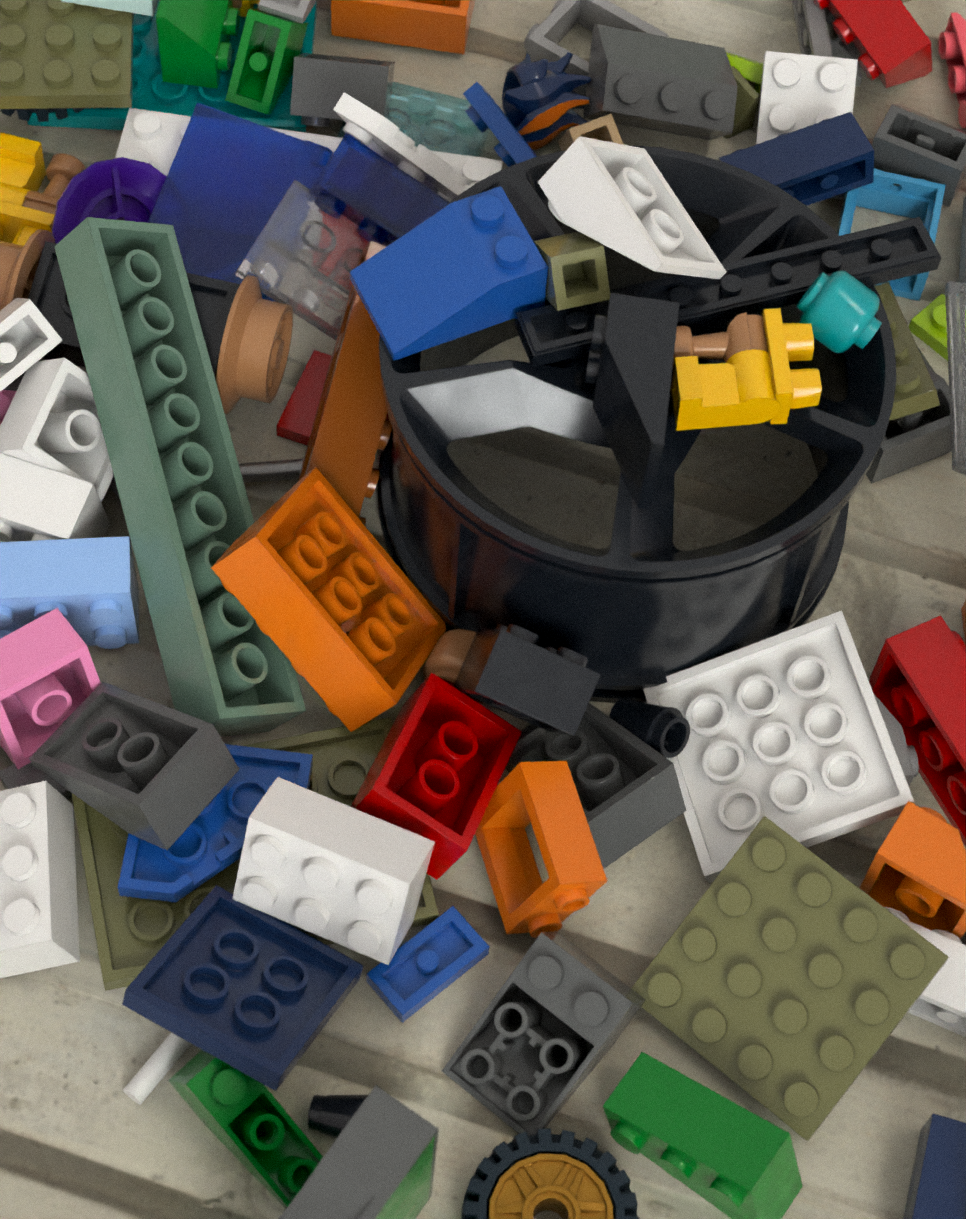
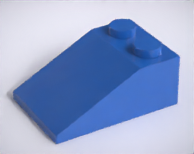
[350,186,548,361]

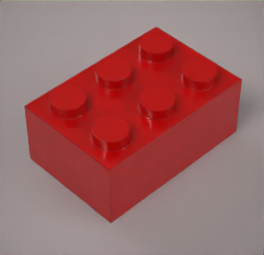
[351,672,522,880]

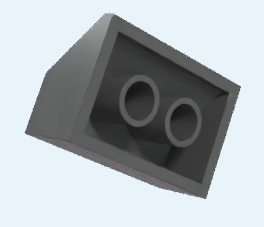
[583,24,738,140]

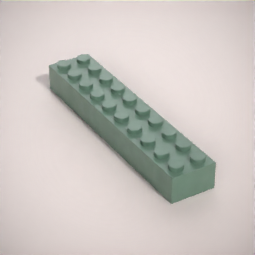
[54,217,306,737]

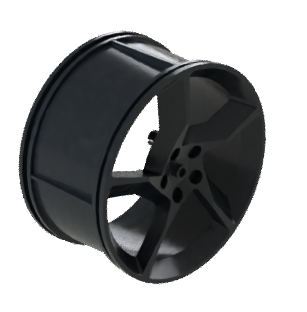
[377,145,896,703]

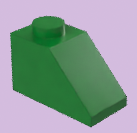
[225,9,308,115]

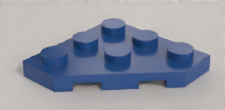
[118,744,313,903]

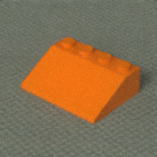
[211,467,446,732]

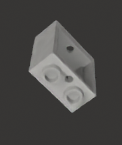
[524,0,668,96]

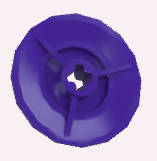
[52,157,192,264]

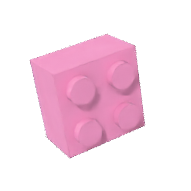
[0,608,101,769]

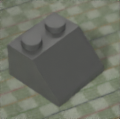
[290,53,395,127]

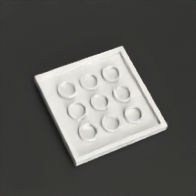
[643,610,916,883]

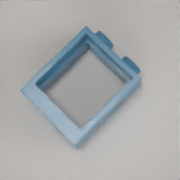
[837,168,946,301]

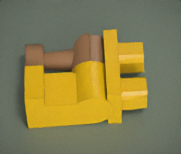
[0,132,86,246]
[670,308,822,431]

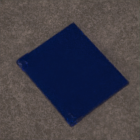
[148,103,333,301]

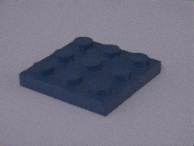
[122,885,364,1091]

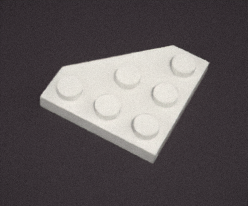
[333,92,475,200]

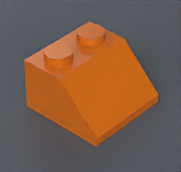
[859,801,966,940]

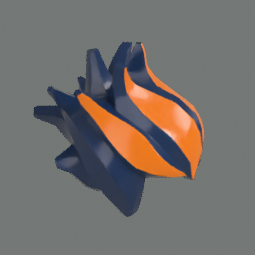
[502,52,591,150]

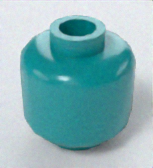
[796,271,882,353]

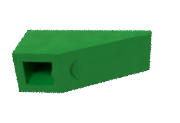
[168,1050,323,1209]

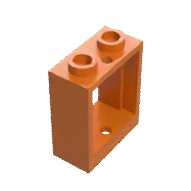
[475,761,607,938]

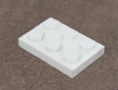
[755,51,858,199]

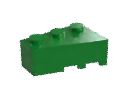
[603,1052,803,1219]

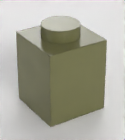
[533,231,610,311]

